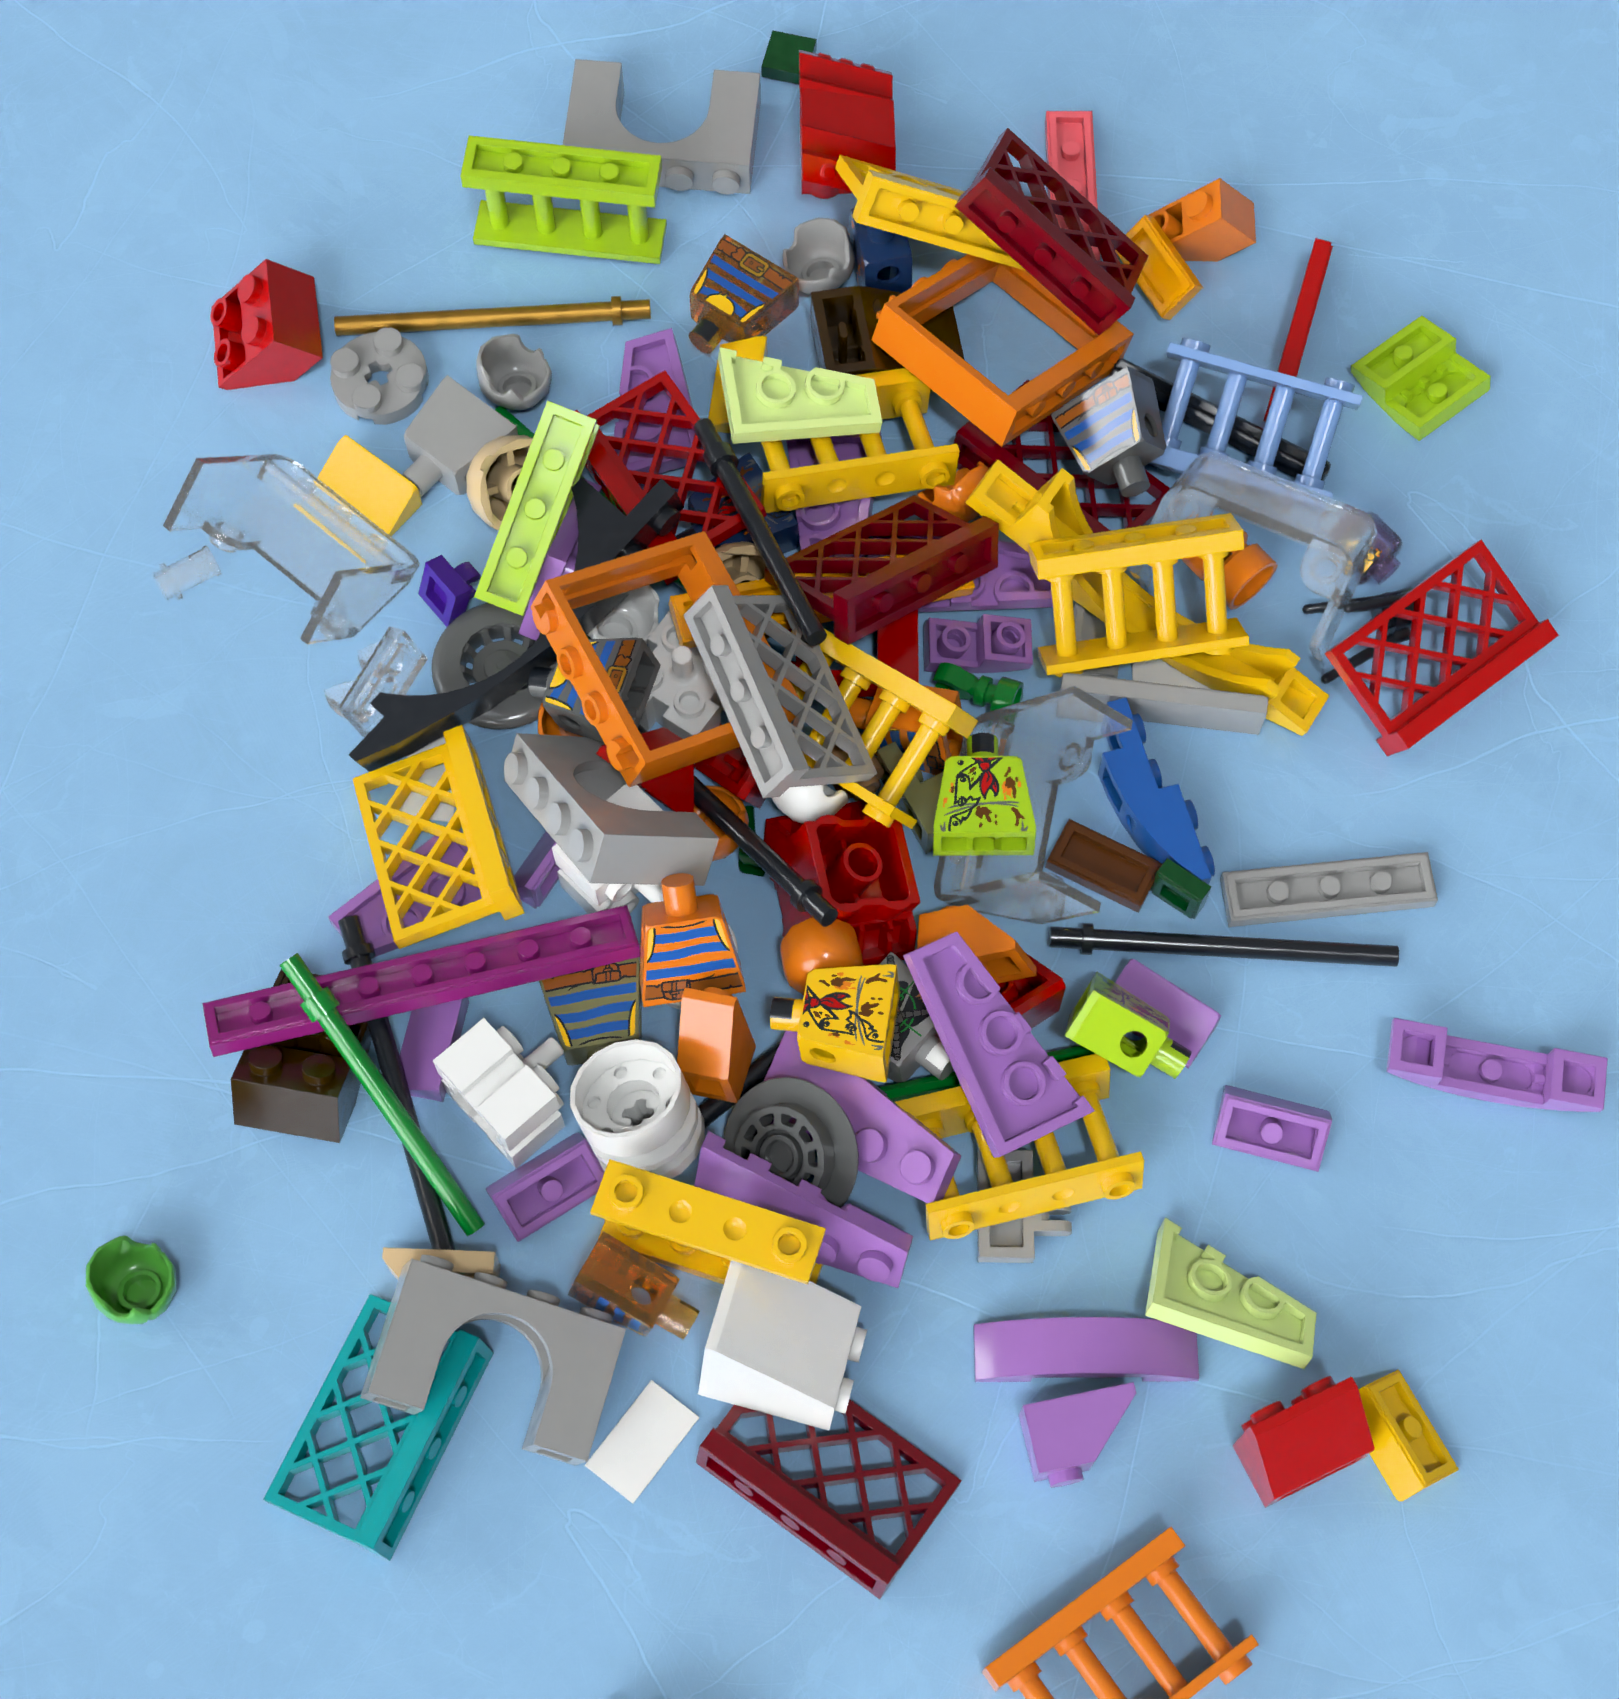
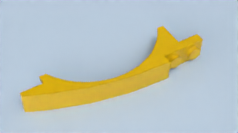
[965,460,1329,736]

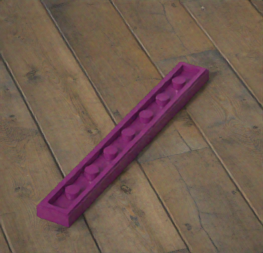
[202,905,640,1057]

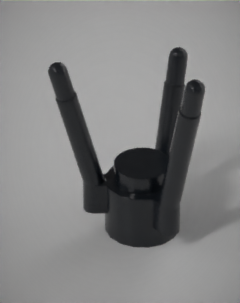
[1302,587,1414,684]

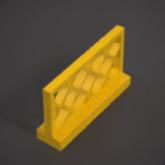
[835,155,1026,271]
[352,725,525,949]

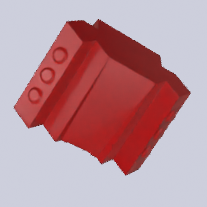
[799,50,896,199]
[764,800,921,966]

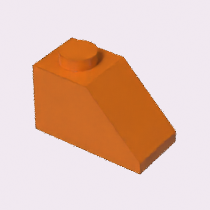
[917,905,1036,984]

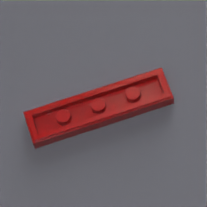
[1263,238,1333,422]

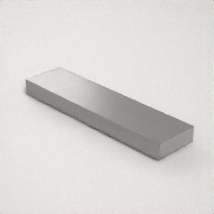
[1057,673,1268,735]
[1220,852,1438,927]

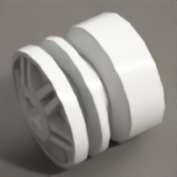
[570,1039,705,1179]

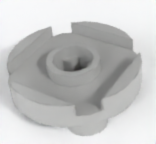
[330,327,429,425]

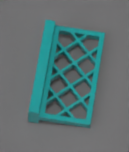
[263,1294,494,1561]

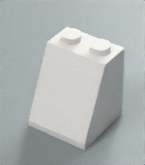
[698,1260,867,1431]

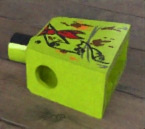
[933,733,1036,856]
[1065,972,1192,1079]

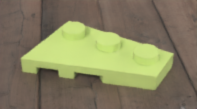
[718,347,883,444]
[1145,1218,1317,1369]

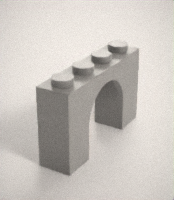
[563,59,761,194]
[504,733,719,886]
[360,1255,626,1466]

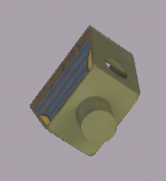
[539,957,642,1066]

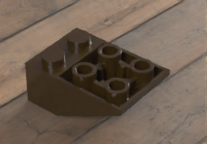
[811,285,965,391]
[230,969,372,1143]

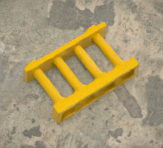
[761,368,960,513]
[1028,513,1249,677]
[791,629,978,829]
[895,1054,1144,1241]
[590,1159,826,1285]

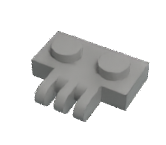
[977,1150,1072,1263]

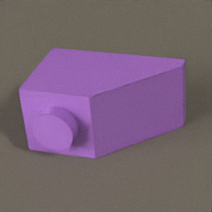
[1019,1382,1136,1488]

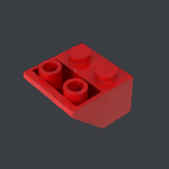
[210,259,323,390]
[1232,1376,1375,1508]

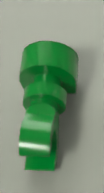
[933,662,1024,727]

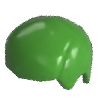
[85,1236,177,1324]

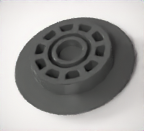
[431,603,557,729]
[723,1077,859,1208]

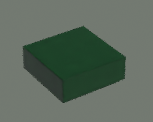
[761,30,817,84]
[1151,858,1211,919]

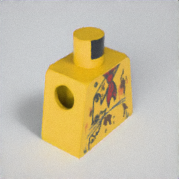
[770,964,900,1083]

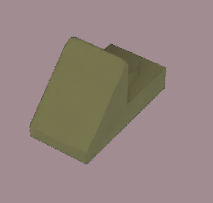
[876,741,944,854]

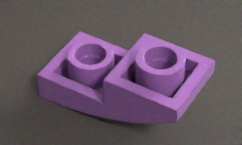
[923,614,1033,673]

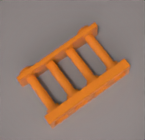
[982,1527,1259,1699]

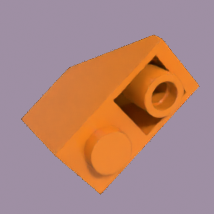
[1149,178,1256,262]
[677,987,756,1103]

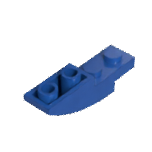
[1098,697,1215,885]

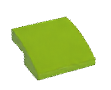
[1351,315,1491,441]

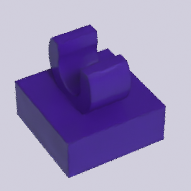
[418,555,481,627]

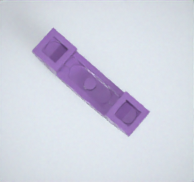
[1386,1018,1608,1112]
[973,1317,1199,1382]

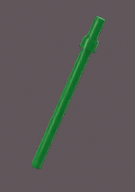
[279,953,485,1237]

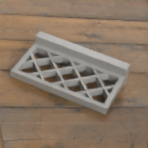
[683,585,877,798]

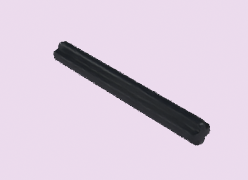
[1109,359,1331,481]

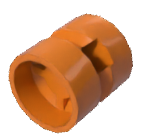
[1181,530,1278,610]

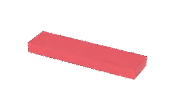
[1045,111,1101,261]

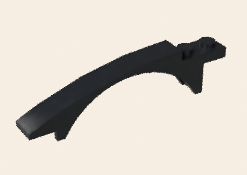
[349,477,684,772]

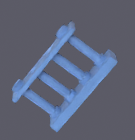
[1147,338,1363,515]

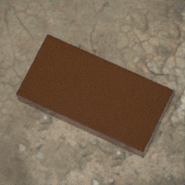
[1045,819,1162,913]

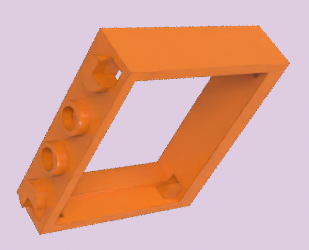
[871,254,1134,447]
[530,531,800,787]

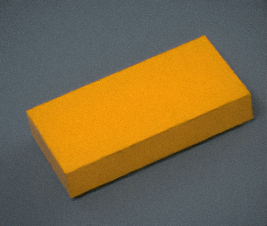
[1115,215,1204,320]

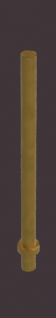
[334,296,651,336]

